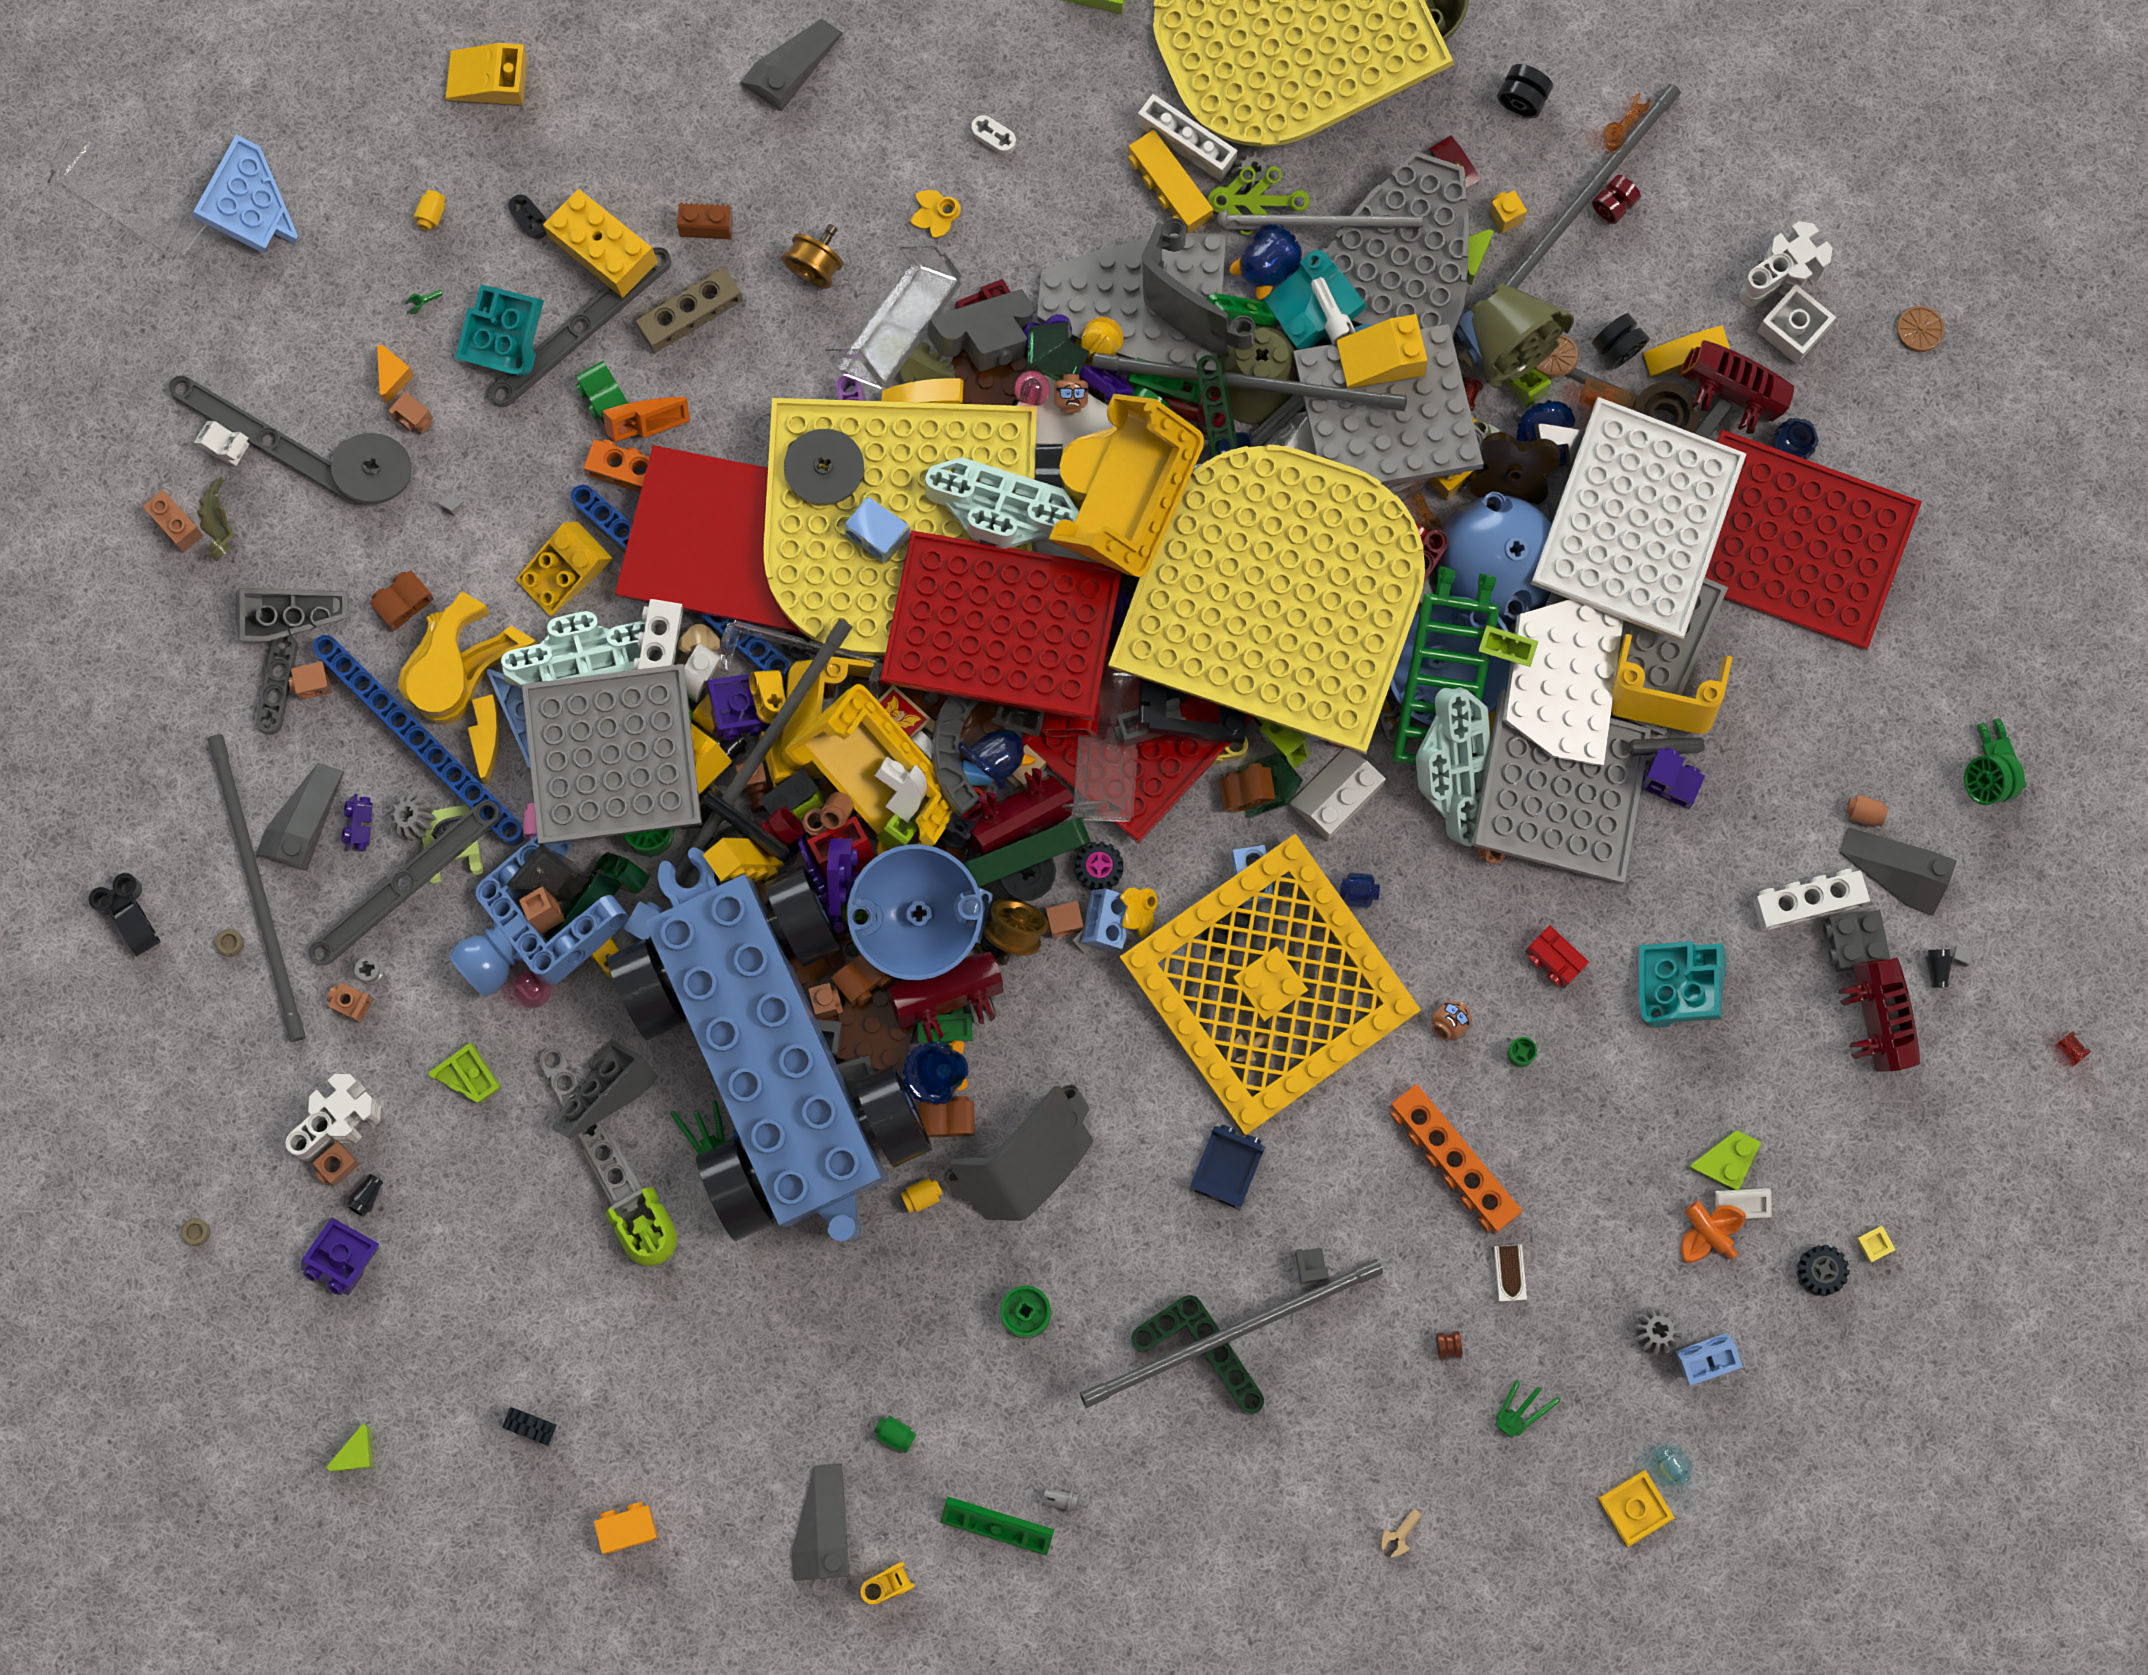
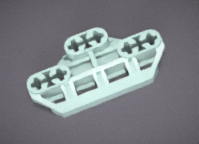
[925,457,1079,549]
[501,611,658,689]
[1416,688,1490,846]

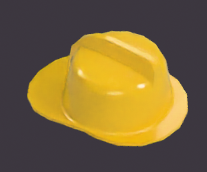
[1074,317,1124,365]

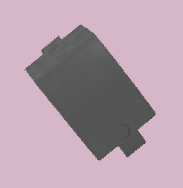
[1142,218,1255,357]
[944,1084,1093,1221]

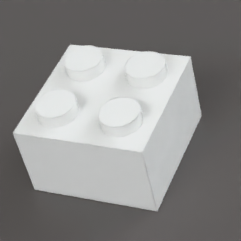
[1757,284,1836,364]

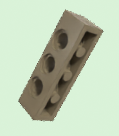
[636,267,743,354]

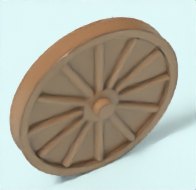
[1897,306,1945,352]
[1535,335,1579,377]

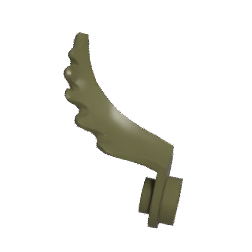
[876,337,956,383]
[197,478,235,561]

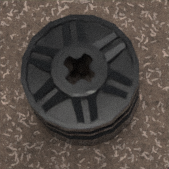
[1000,858,1056,901]

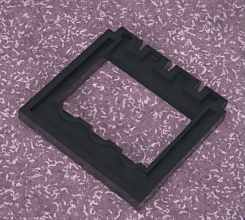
[1138,678,1246,744]

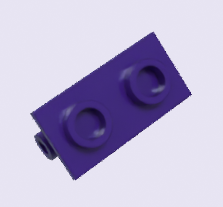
[341,794,373,851]

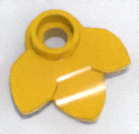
[911,190,961,238]
[1120,887,1158,938]

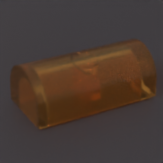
[1578,378,1637,410]

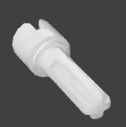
[1311,277,1356,345]

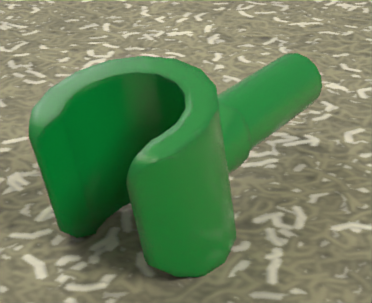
[405,290,443,314]

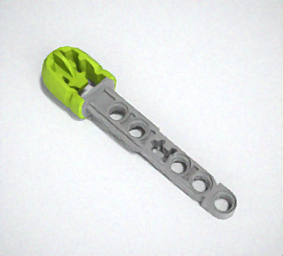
[540,1047,677,1267]

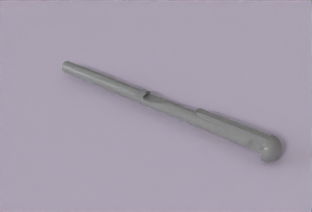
[1217,210,1423,230]

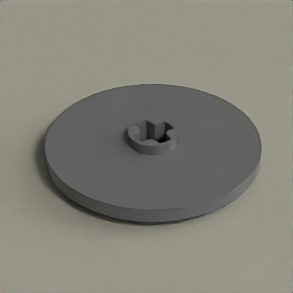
[784,429,864,505]
[331,433,411,504]

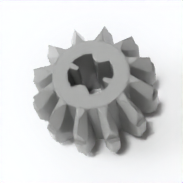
[1231,151,1275,195]
[389,794,437,840]
[1634,1307,1682,1355]

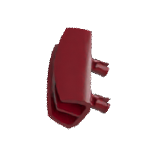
[1679,340,1794,434]
[965,768,1074,856]
[888,952,1004,1043]
[1838,957,1920,1072]

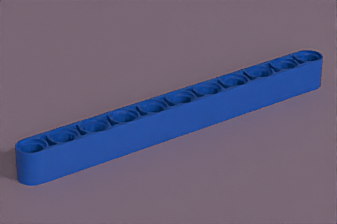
[571,484,790,683]
[313,635,524,846]

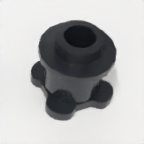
[714,734,747,767]
[940,812,975,849]

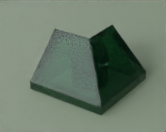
[1028,322,1090,381]
[1239,752,1303,818]

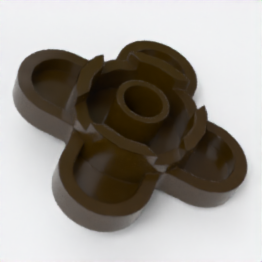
[1469,432,1560,505]

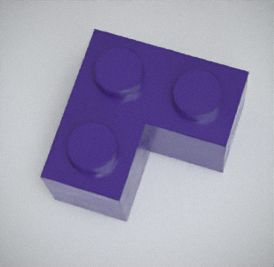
[1641,748,1705,809]

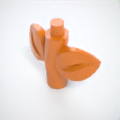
[1681,1200,1746,1263]

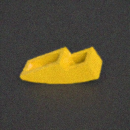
[1643,325,1730,378]
[881,378,964,404]
[468,694,500,784]

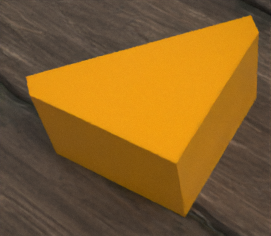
[377,345,414,403]

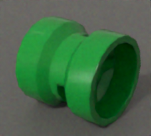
[1507,1037,1537,1068]

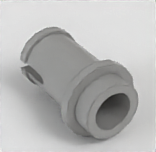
[1043,1488,1079,1513]

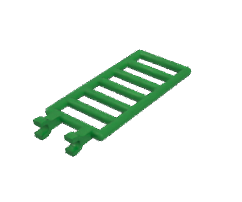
[1392,566,1500,765]

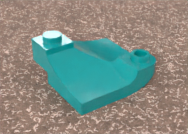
[1263,250,1368,350]
[455,284,544,376]
[1639,941,1727,1028]

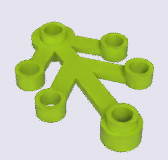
[1208,166,1310,235]

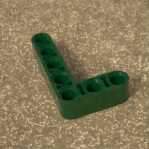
[1197,355,1238,458]
[963,817,1091,888]
[544,852,649,969]
[1131,1295,1264,1415]

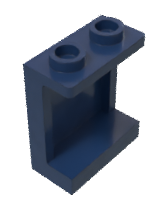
[1189,1124,1265,1210]

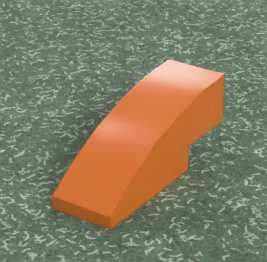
[603,397,690,442]

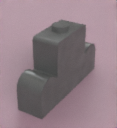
[927,289,1034,371]

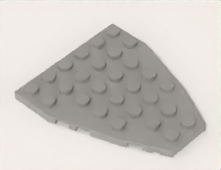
[1315,151,1470,339]
[1037,233,1226,370]

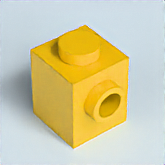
[1489,190,1527,234]

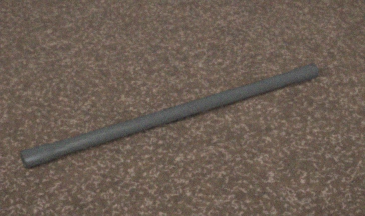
[1504,84,1681,289]
[1092,352,1407,412]
[674,618,853,886]
[207,734,306,1042]
[1080,1259,1383,1408]

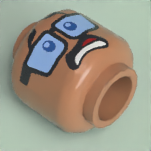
[1054,374,1088,413]
[1431,1000,1472,1041]

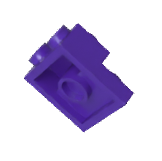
[707,674,770,741]
[827,839,859,915]
[301,1218,379,1296]

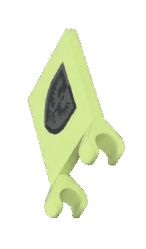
[422,804,483,883]

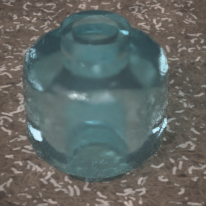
[1651,1444,1693,1487]

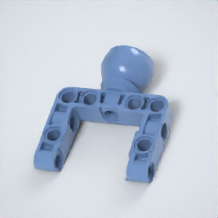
[449,835,628,998]

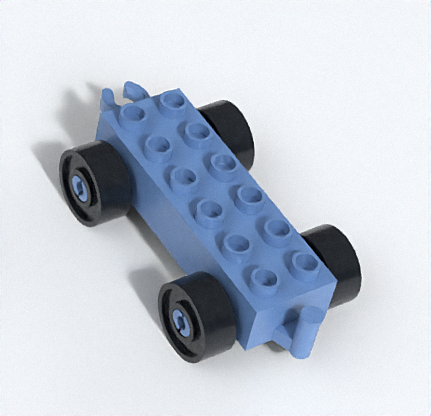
[607,847,932,1242]

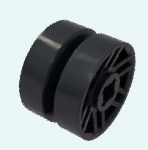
[1497,64,1553,118]
[1592,313,1650,369]

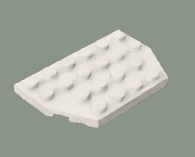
[1503,599,1623,766]

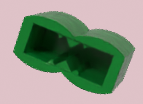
[575,361,628,424]

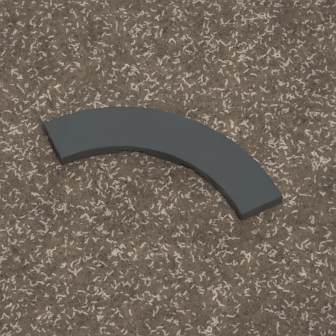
[931,695,982,817]

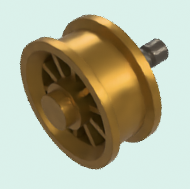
[781,224,844,289]
[983,899,1049,965]

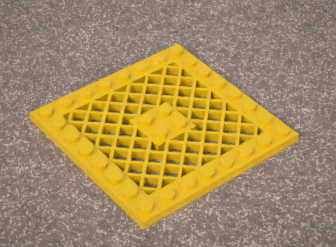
[1119,833,1421,1135]

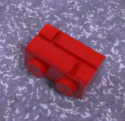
[1525,925,1589,989]

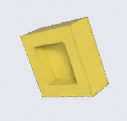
[1856,1226,1895,1263]

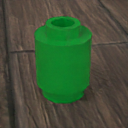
[873,1415,917,1454]

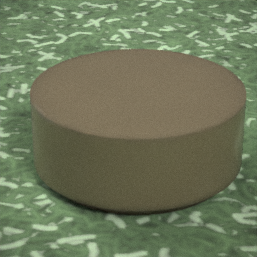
[215,929,244,957]
[181,1218,210,1246]

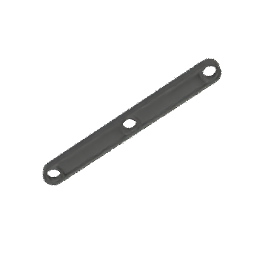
[490,247,671,407]
[169,375,363,505]
[308,800,501,966]

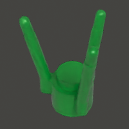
[671,1100,725,1155]
[1495,1380,1560,1438]

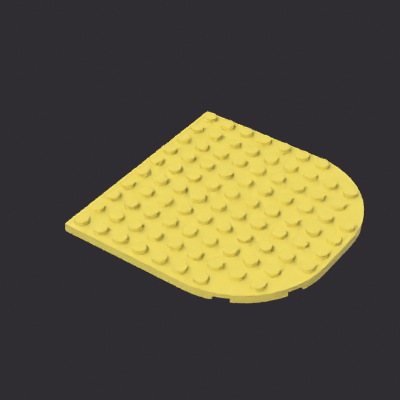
[1153,0,1455,147]
[764,398,1037,656]
[1108,445,1425,754]

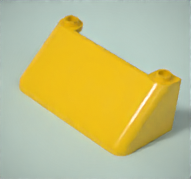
[1048,394,1204,577]
[784,684,955,856]

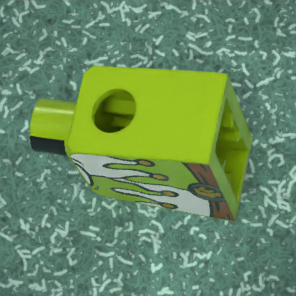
[1254,717,1311,772]

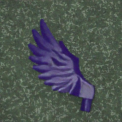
[797,835,845,932]

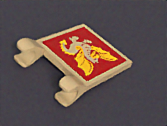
[878,685,935,739]

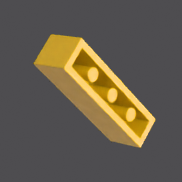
[1127,129,1214,233]
[703,838,785,882]

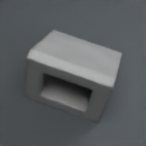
[438,494,463,516]
[1072,929,1093,954]
[1952,945,1972,967]

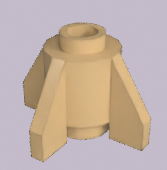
[678,624,721,670]

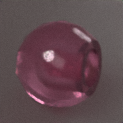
[1014,371,1050,406]
[514,971,552,1008]

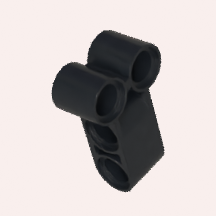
[89,873,161,957]

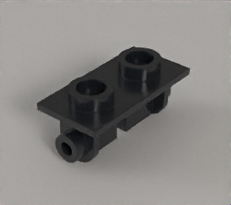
[759,768,819,815]

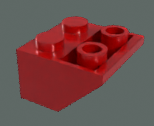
[807,816,876,883]

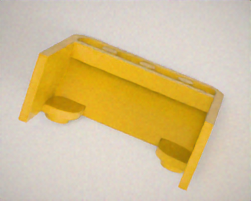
[1611,634,1733,734]
[780,657,875,771]

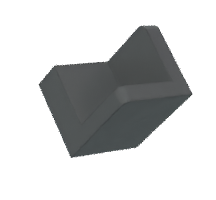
[817,1019,843,1059]
[1295,1248,1329,1285]

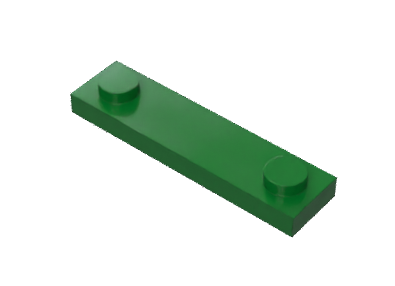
[940,1496,1055,1556]

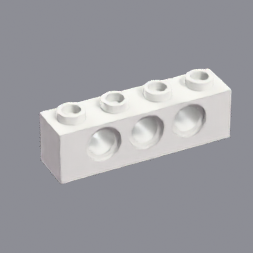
[1137,94,1237,182]
[633,599,683,670]
[1753,869,1870,932]

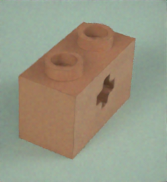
[142,490,203,553]

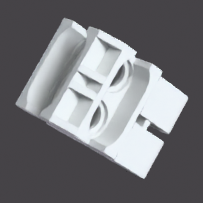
[1739,221,1833,307]
[285,1074,381,1162]

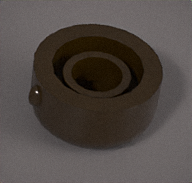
[1632,382,1700,433]

